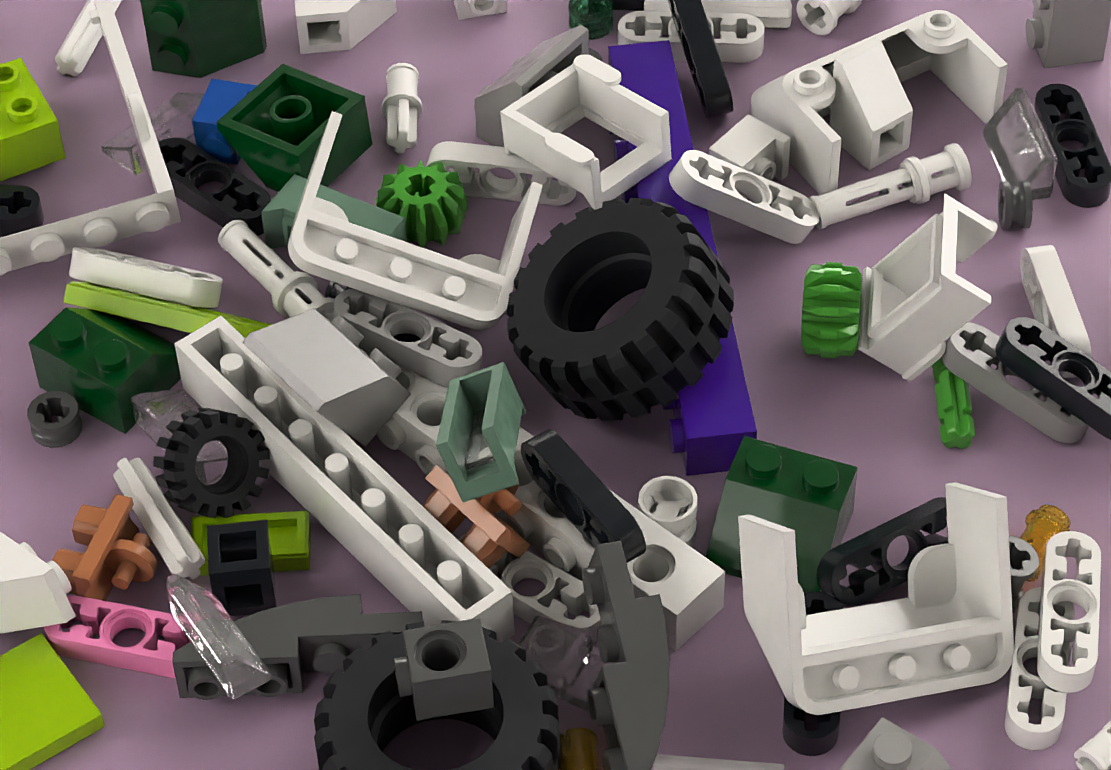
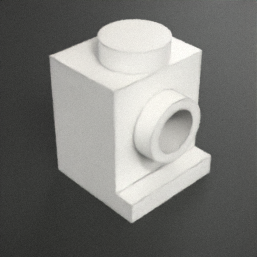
[709,114,790,200]

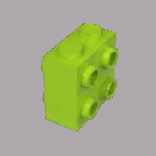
[0,57,66,182]

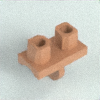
[423,465,530,569]
[52,494,158,601]

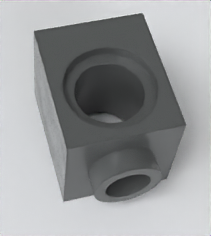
[394,618,494,720]

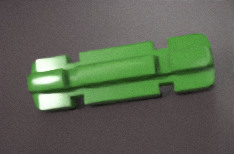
[932,358,975,449]

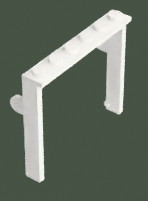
[0,0,181,276]

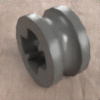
[998,180,1033,229]
[27,391,82,448]

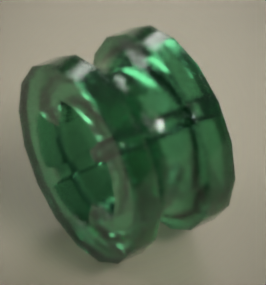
[568,0,613,40]

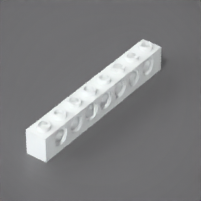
[360,347,725,651]

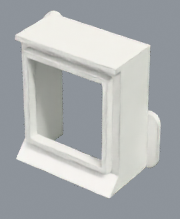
[500,55,672,210]
[858,193,998,382]

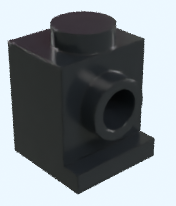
[207,520,277,618]

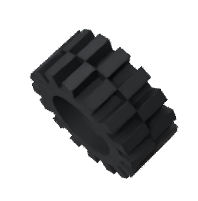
[153,408,270,518]

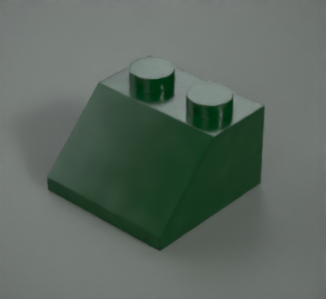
[140,0,267,78]
[216,64,373,192]
[28,307,181,434]
[706,436,858,594]

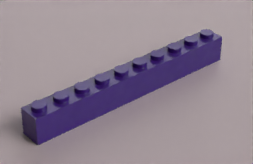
[608,40,757,476]

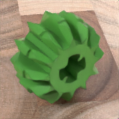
[376,159,468,248]
[801,262,862,358]

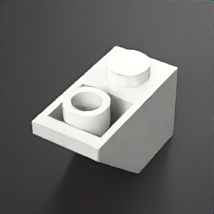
[295,0,397,54]
[829,37,913,171]
[0,532,76,634]

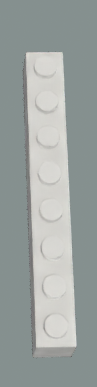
[175,316,515,643]

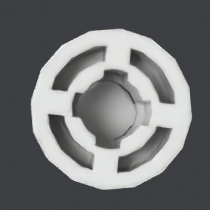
[638,476,698,547]

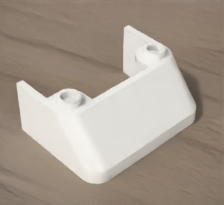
[750,10,1008,195]
[288,111,543,330]
[738,482,1014,715]

